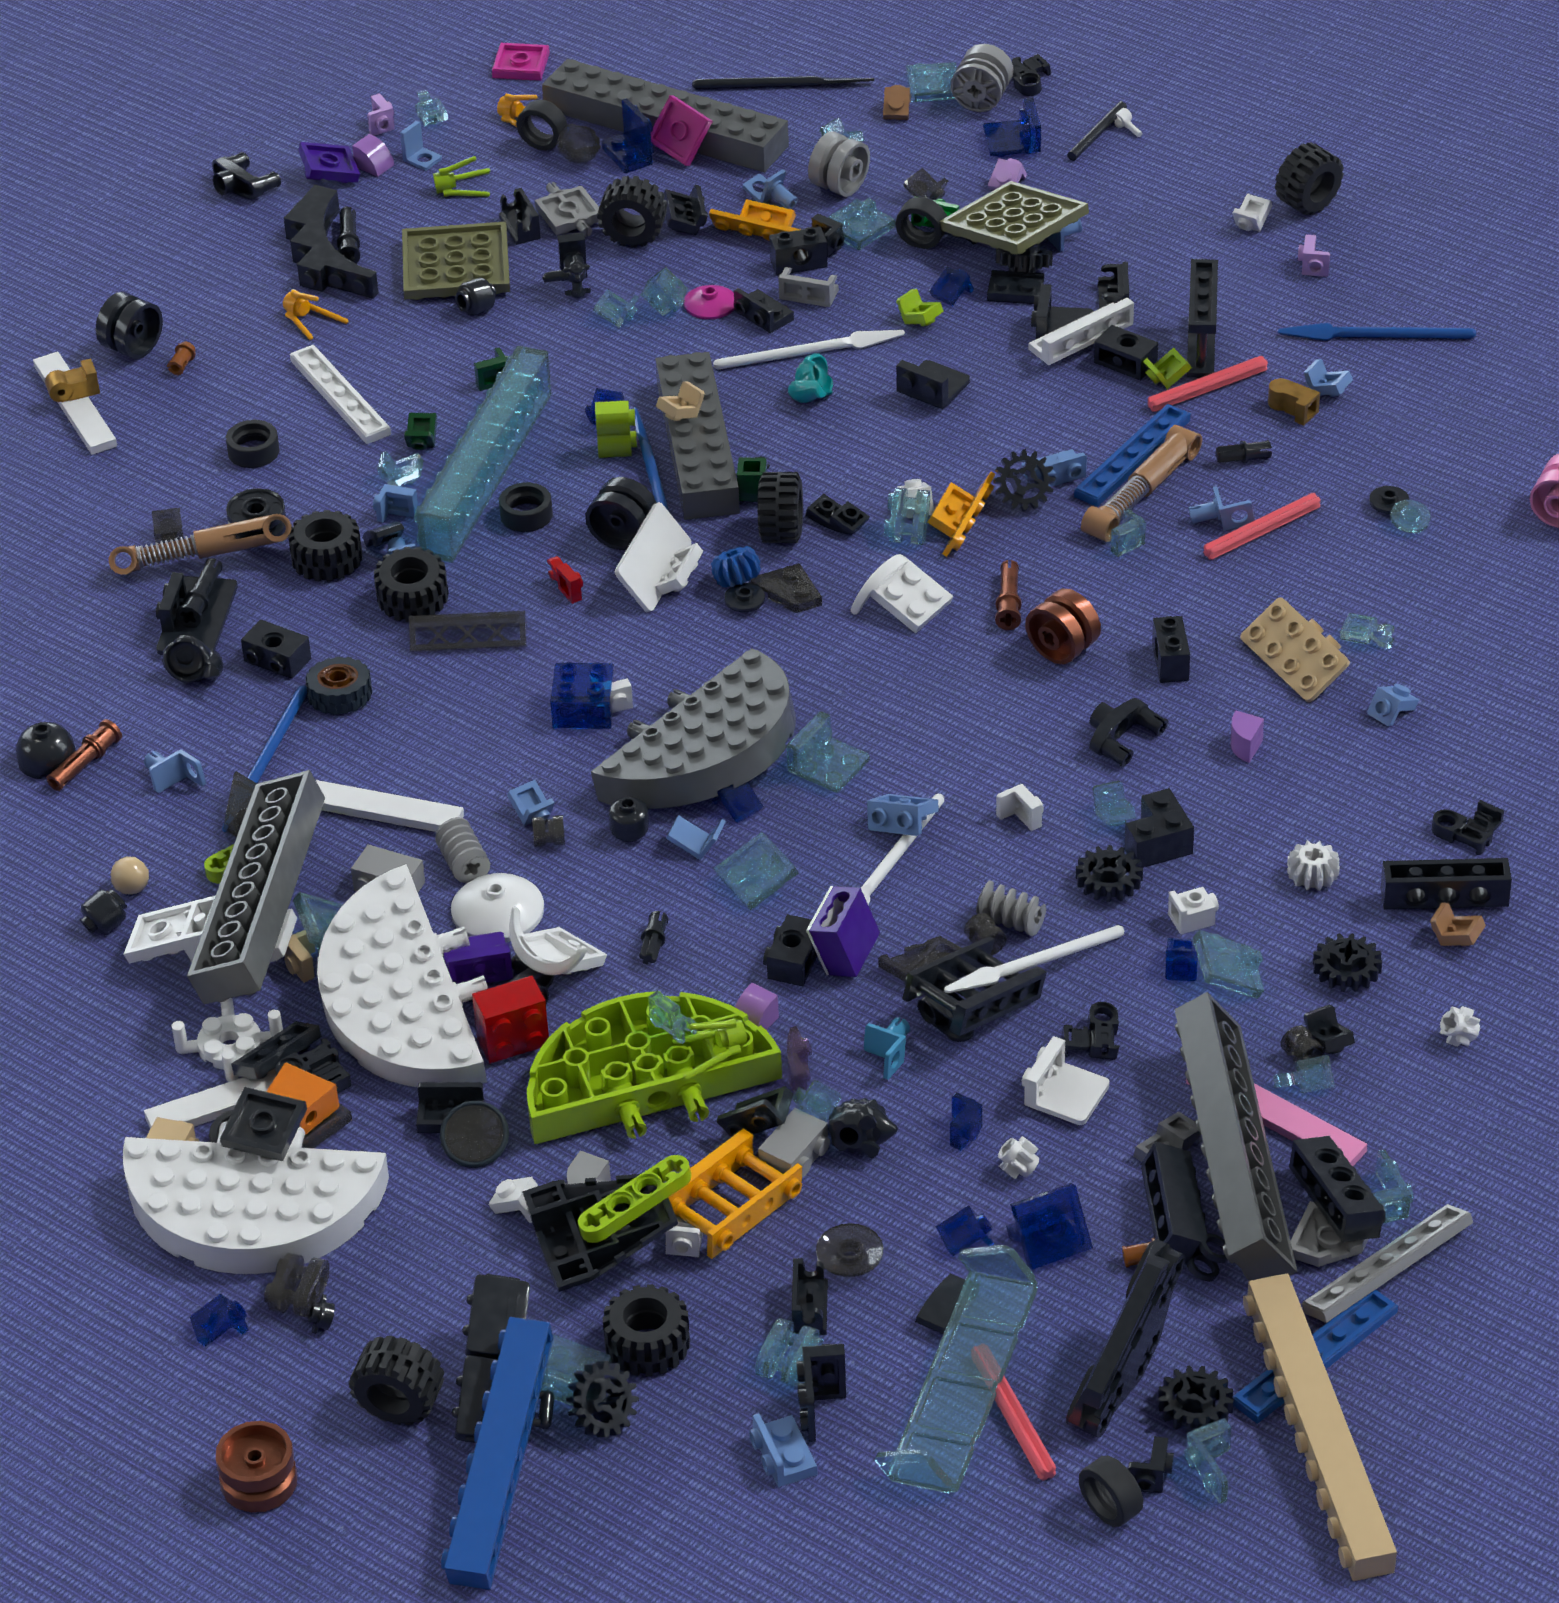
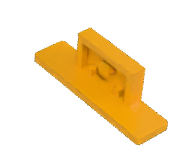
[709,199,801,241]
[927,472,996,557]

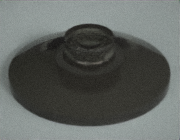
[816,1223,883,1277]

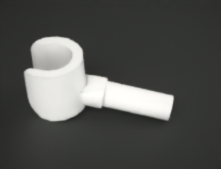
[1114,108,1142,137]

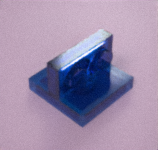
[1006,1183,1093,1270]

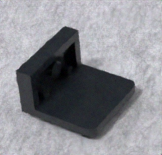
[1031,284,1094,339]
[896,360,970,409]
[796,1344,846,1442]

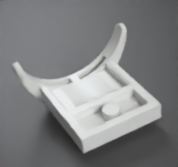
[850,554,953,633]
[509,906,607,975]

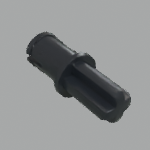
[1215,440,1272,463]
[639,911,669,965]

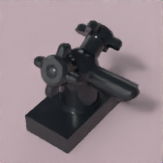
[542,232,591,298]

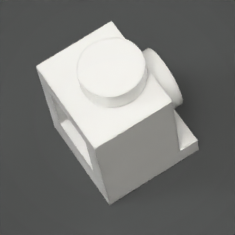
[1168,887,1219,934]

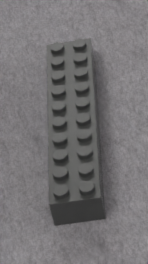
[542,59,789,173]
[187,770,325,1005]
[1174,992,1297,1280]

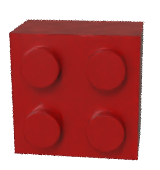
[472,975,549,1064]

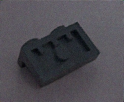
[734,288,794,334]

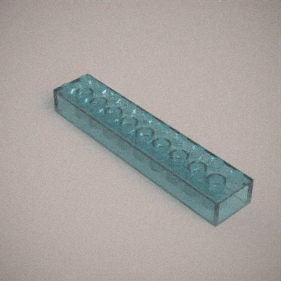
[414,346,552,563]

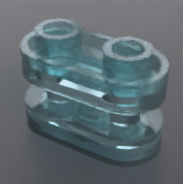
[884,487,930,545]
[755,1318,823,1387]

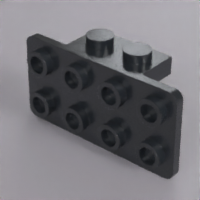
[156,572,238,655]

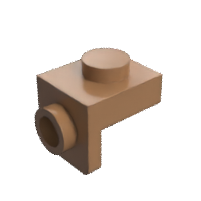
[883,85,911,120]
[1430,903,1486,946]

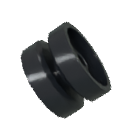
[95,291,163,359]
[585,477,657,551]

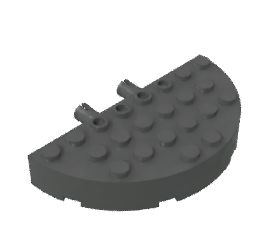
[591,648,796,809]

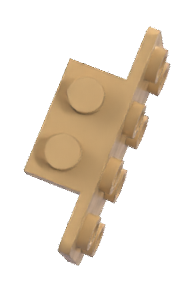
[1240,597,1350,702]

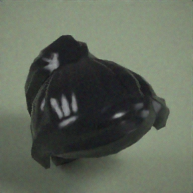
[162,635,224,685]

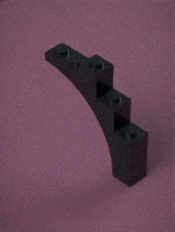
[284,185,379,299]

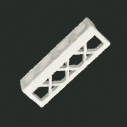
[1028,298,1134,365]

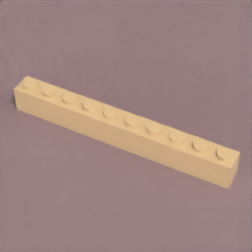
[1243,1273,1397,1581]

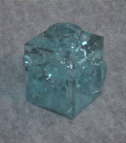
[641,267,688,316]

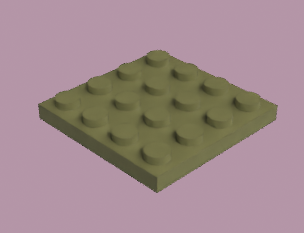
[940,181,1089,254]
[402,221,510,300]

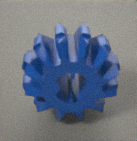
[711,546,761,587]

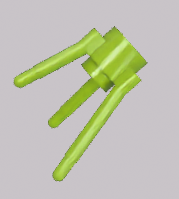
[433,156,490,197]
[672,1019,747,1081]

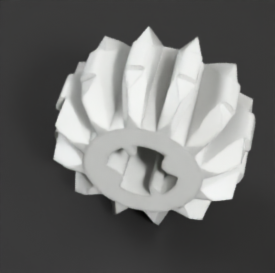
[1287,840,1340,891]

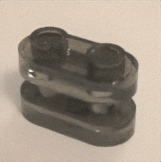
[264,1253,330,1318]

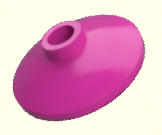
[684,285,734,319]

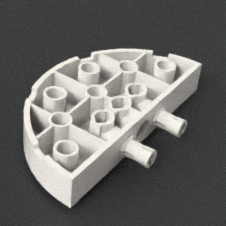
[317,864,488,1087]
[123,1122,389,1274]

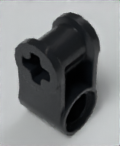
[917,985,974,1042]

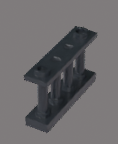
[1187,259,1218,378]
[902,936,1047,1036]

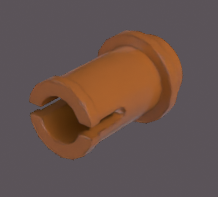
[167,341,196,375]
[1122,1238,1155,1268]

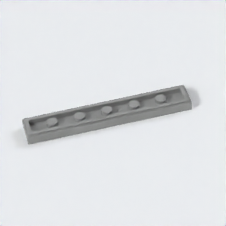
[1301,1204,1473,1323]

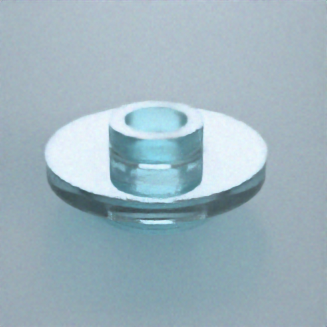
[1390,500,1431,533]

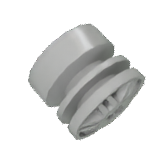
[951,43,1013,112]

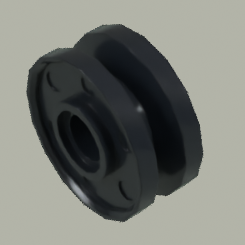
[226,488,286,539]

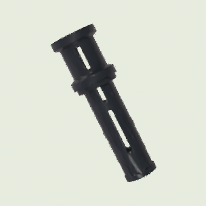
[337,206,361,264]
[176,558,223,628]

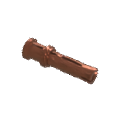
[995,560,1022,630]
[46,719,122,791]

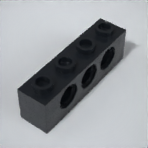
[1380,858,1512,910]
[1289,1136,1386,1242]

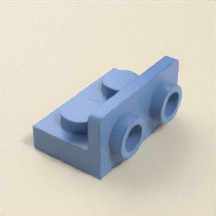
[1022,449,1087,487]
[867,794,939,836]
[749,1413,817,1487]

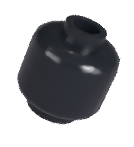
[455,277,496,316]
[609,797,649,842]
[80,889,127,935]

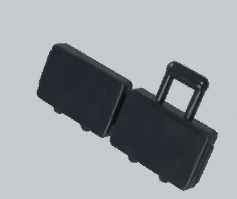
[452,1274,555,1443]

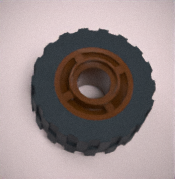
[305,657,372,715]

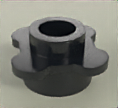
[308,1294,335,1334]

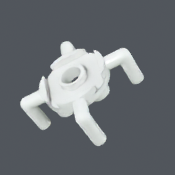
[172,998,283,1082]

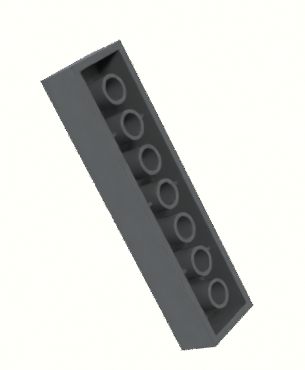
[655,352,740,520]

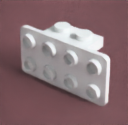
[615,502,703,612]

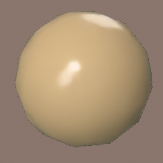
[111,856,149,895]

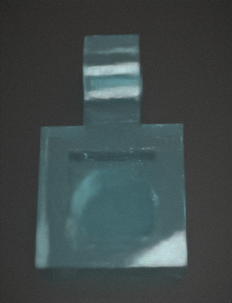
[415,90,448,126]
[1340,613,1395,649]
[648,990,697,1044]
[1273,1055,1335,1093]

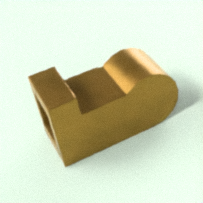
[45,358,100,402]
[1268,378,1320,426]

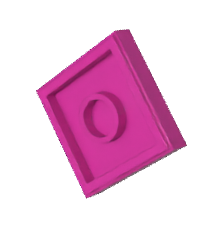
[492,43,550,81]
[647,95,713,166]

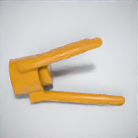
[497,93,538,127]
[283,289,349,340]

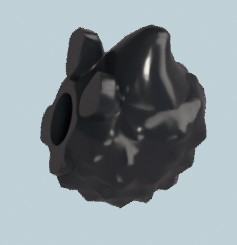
[828,1098,898,1158]

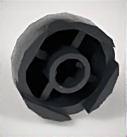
[16,722,76,779]

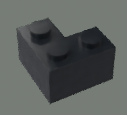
[1124,788,1194,868]

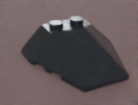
[522,1174,678,1292]

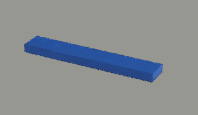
[1074,404,1191,507]
[1233,1289,1398,1424]

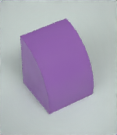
[352,134,394,177]
[1230,711,1264,763]
[735,983,779,1030]

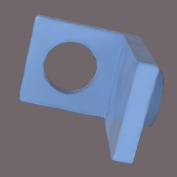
[400,121,442,171]
[666,815,726,860]

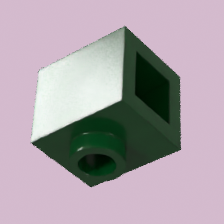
[737,457,767,502]

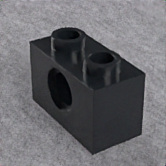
[769,227,828,276]
[1094,325,1158,381]
[1152,616,1190,683]
[241,619,312,679]
[763,914,818,987]

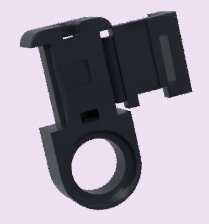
[1012,54,1051,96]
[1432,800,1504,855]
[1061,1001,1120,1060]
[275,1038,351,1093]

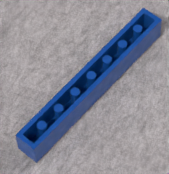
[441,1317,554,1590]

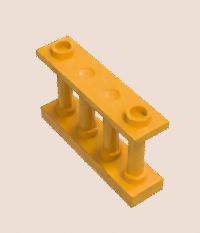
[668,1128,802,1259]

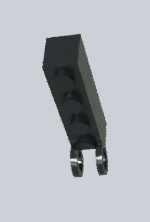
[1140,1141,1228,1282]

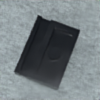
[987,270,1045,304]

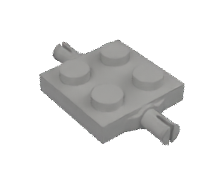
[535,182,599,237]

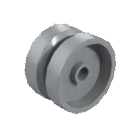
[808,131,870,197]

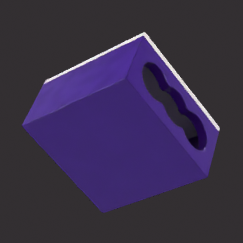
[806,886,880,977]

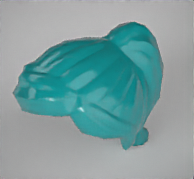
[788,353,833,403]

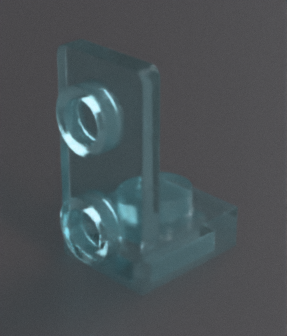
[1373,1149,1414,1223]
[1184,1418,1231,1504]

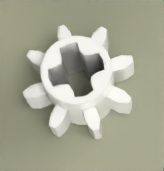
[1440,1006,1480,1047]
[998,1136,1039,1179]

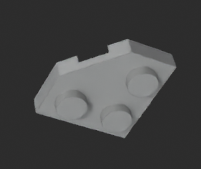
[1291,1201,1368,1267]

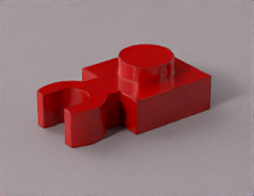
[547,556,583,604]

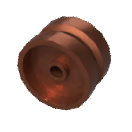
[1025,588,1101,664]
[215,1421,297,1513]

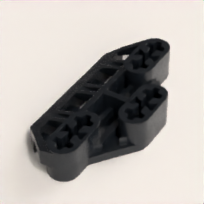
[1066,1239,1186,1438]

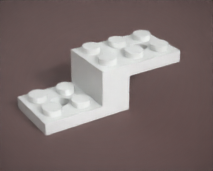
[124,895,297,964]

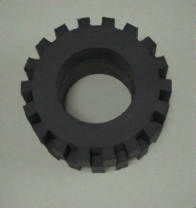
[1275,142,1344,215]
[597,176,667,248]
[757,472,803,543]
[288,510,363,582]
[374,547,449,622]
[603,1284,690,1377]
[349,1336,445,1425]

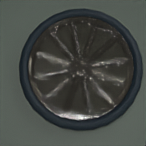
[440,1101,509,1168]

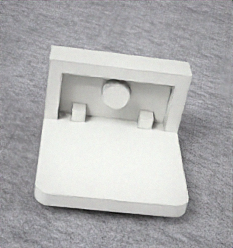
[1022,1036,1109,1125]

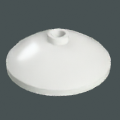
[451,873,544,942]

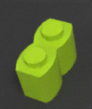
[595,401,637,458]

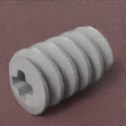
[435,817,490,883]
[976,880,1046,936]

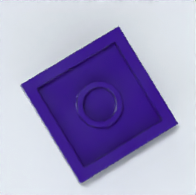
[298,142,360,183]

